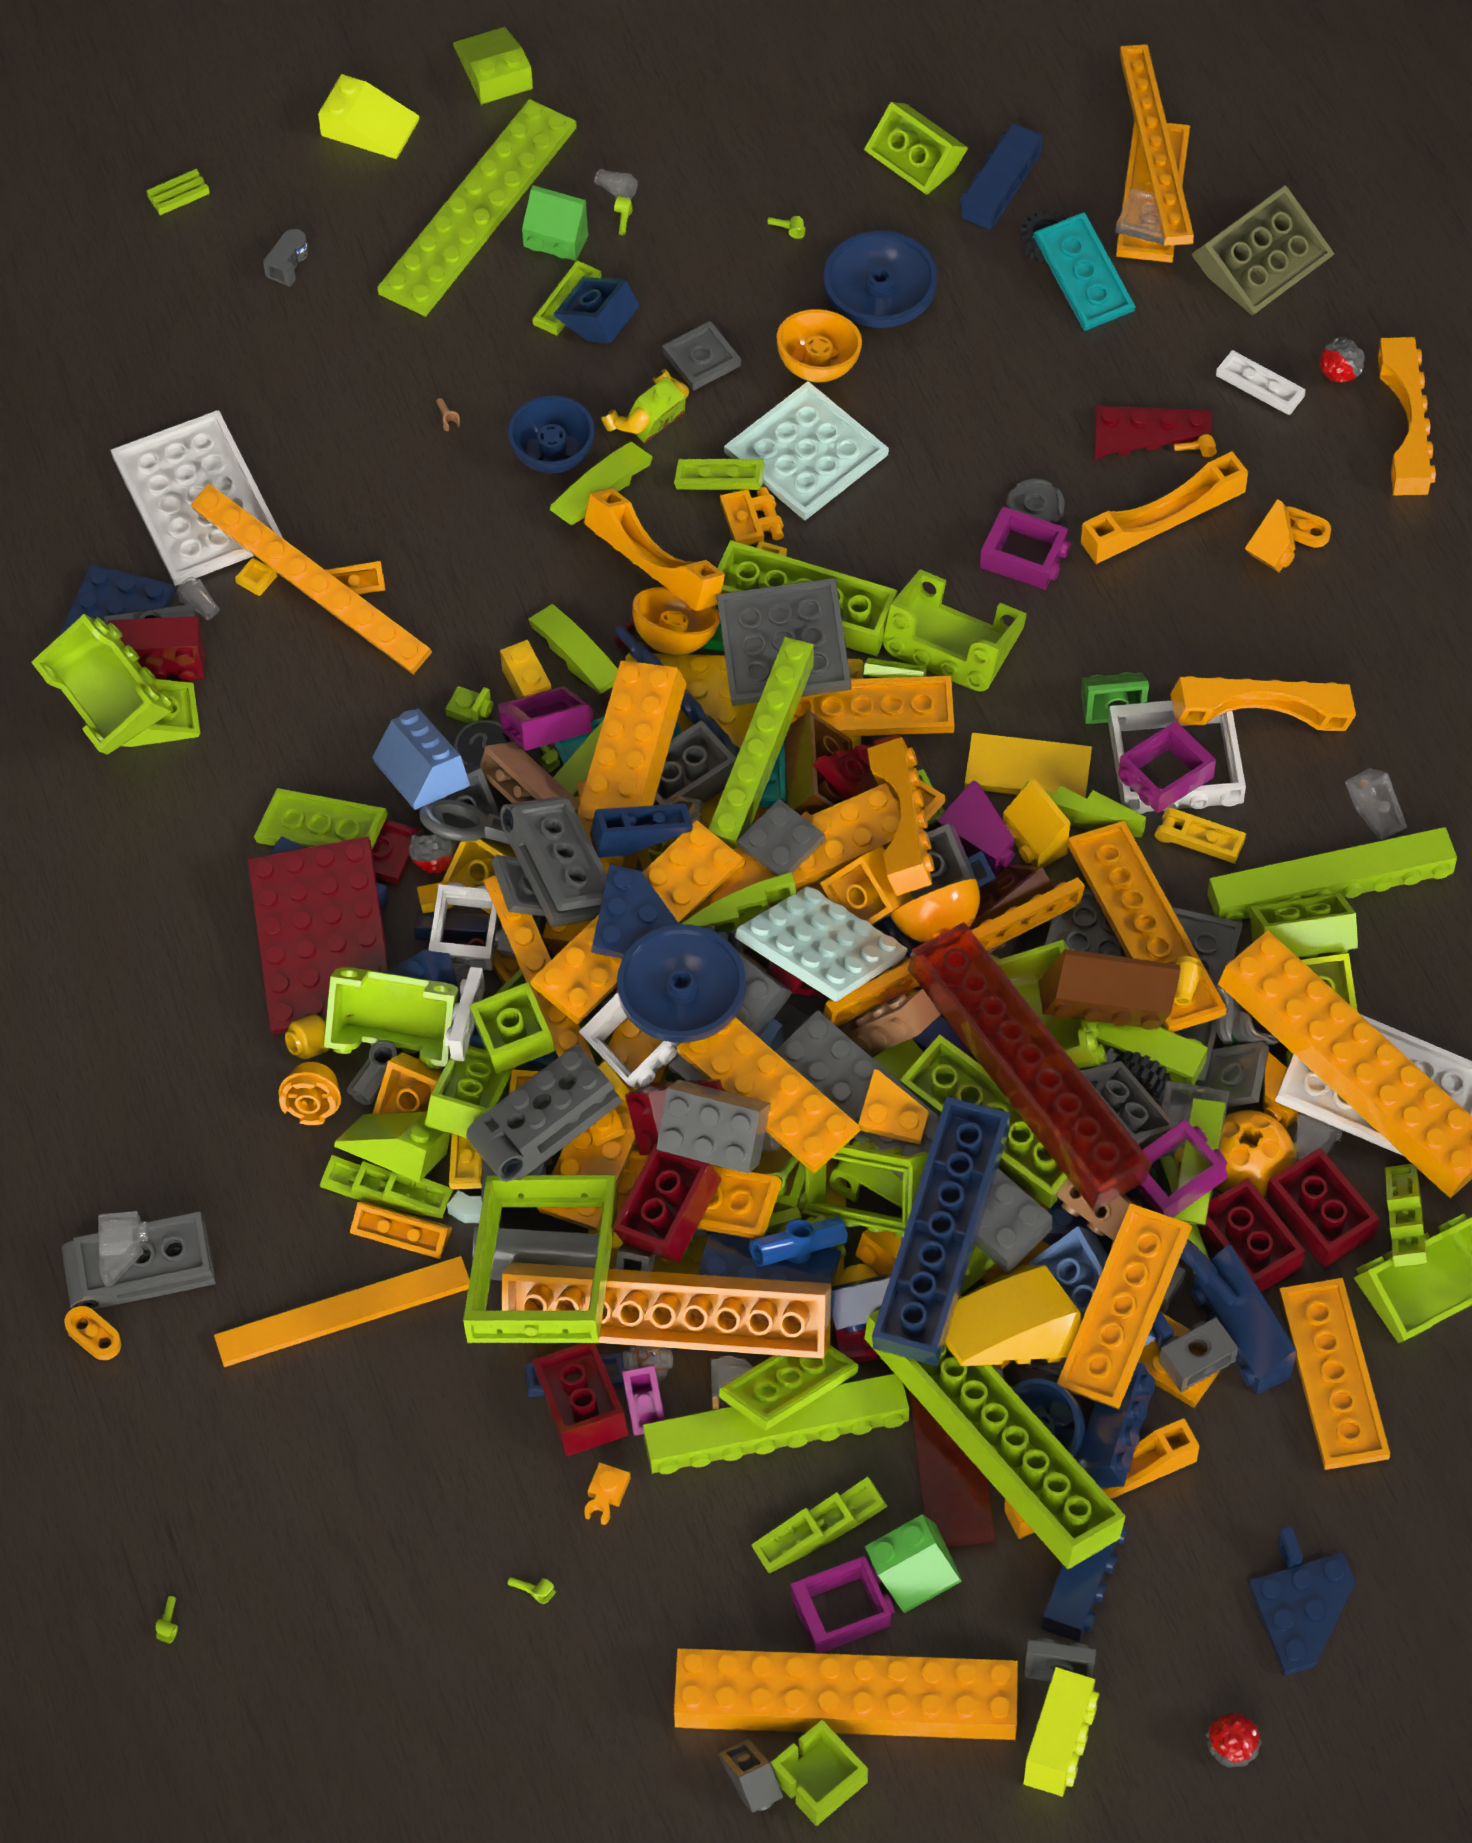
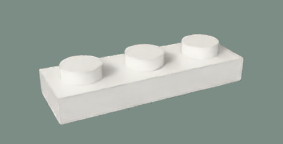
[1216,350,1306,415]
[445,967,485,1061]

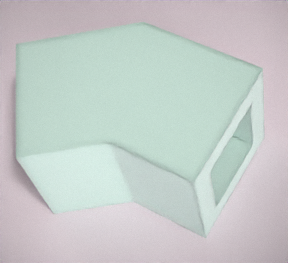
[447,1190,482,1224]

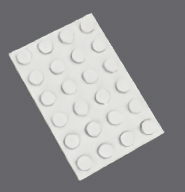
[111,410,283,586]
[1275,1014,1472,1156]

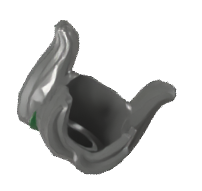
[1216,985,1280,1046]

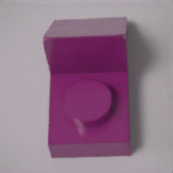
[622,1364,665,1435]

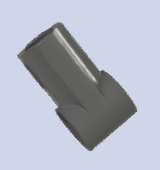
[347,1041,398,1105]

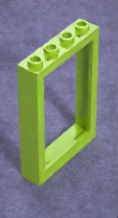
[463,1175,618,1343]

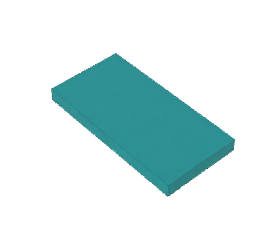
[1033,212,1136,331]

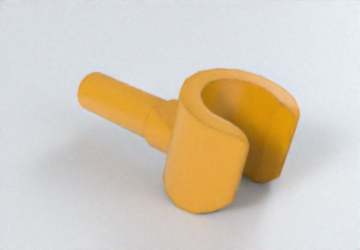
[1174,434,1217,457]

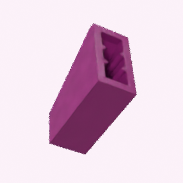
[936,780,1015,875]

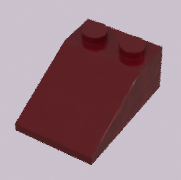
[625,1079,723,1155]
[532,1343,629,1457]

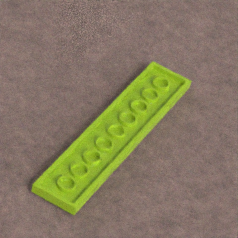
[377,99,576,317]

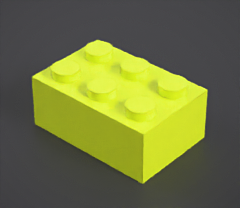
[1024,1667,1099,1797]

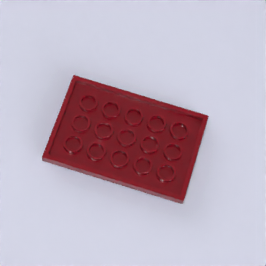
[248,836,389,1035]

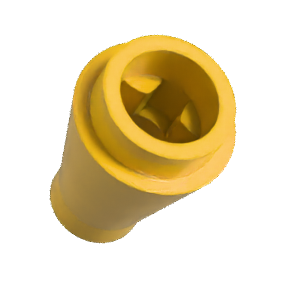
[1174,956,1203,1006]

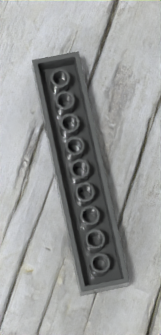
[775,1010,1052,1274]

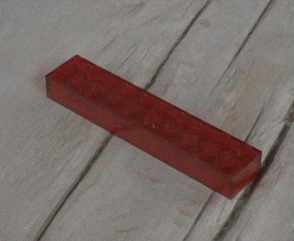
[908,922,1152,1211]

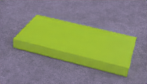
[254,788,388,849]
[719,1345,858,1430]

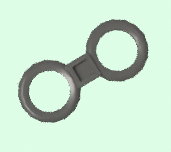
[419,799,511,845]

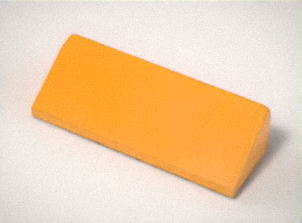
[350,1201,453,1259]

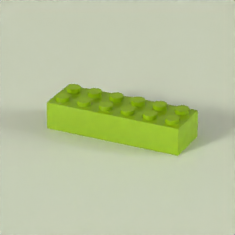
[715,540,898,656]
[899,1034,1092,1208]

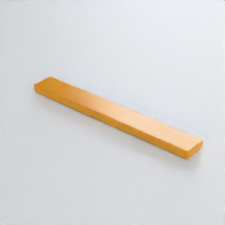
[214,1256,470,1367]

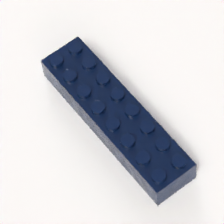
[872,1097,1010,1366]

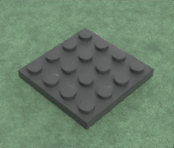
[717,578,852,706]

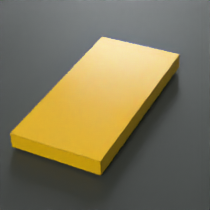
[964,733,1092,798]

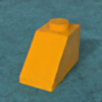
[1245,499,1295,573]
[1262,1051,1303,1129]

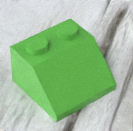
[522,186,588,261]
[1081,672,1149,724]
[865,1514,962,1613]

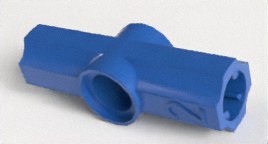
[749,1216,848,1267]

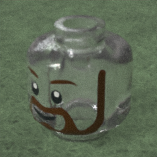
[623,1345,673,1381]

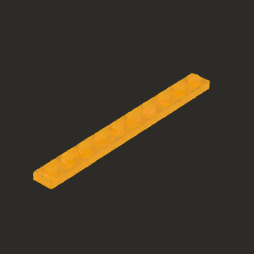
[1119,45,1194,245]
[190,483,432,675]
[483,875,626,1146]
[823,877,1085,1027]

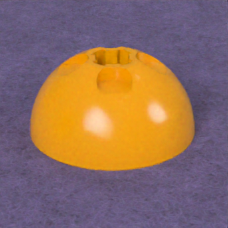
[777,309,862,383]
[632,587,720,655]
[890,879,980,943]
[1216,1110,1295,1198]

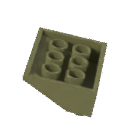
[1191,185,1335,315]

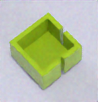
[771,1720,868,1826]

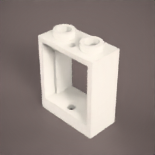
[428,883,500,971]
[579,993,680,1089]

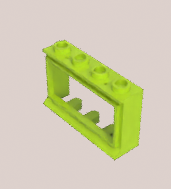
[802,1142,928,1238]

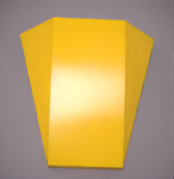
[944,1265,1081,1366]

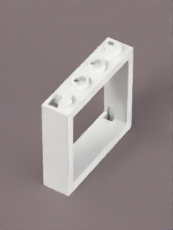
[1108,701,1246,814]

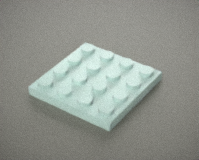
[724,381,889,520]
[735,886,908,1002]

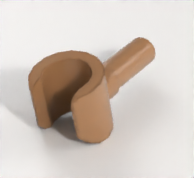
[436,398,460,431]

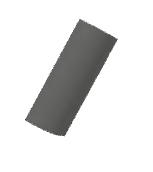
[473,1227,599,1281]

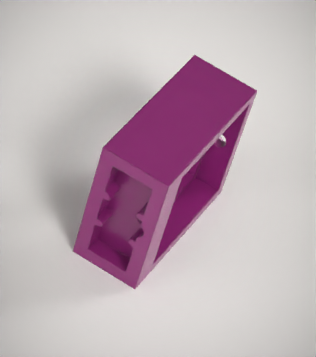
[980,506,1071,590]
[498,686,593,751]
[1118,721,1216,814]
[1124,1119,1228,1218]
[790,1556,894,1654]

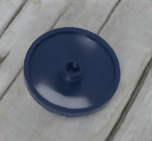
[824,231,937,328]
[617,924,746,1043]

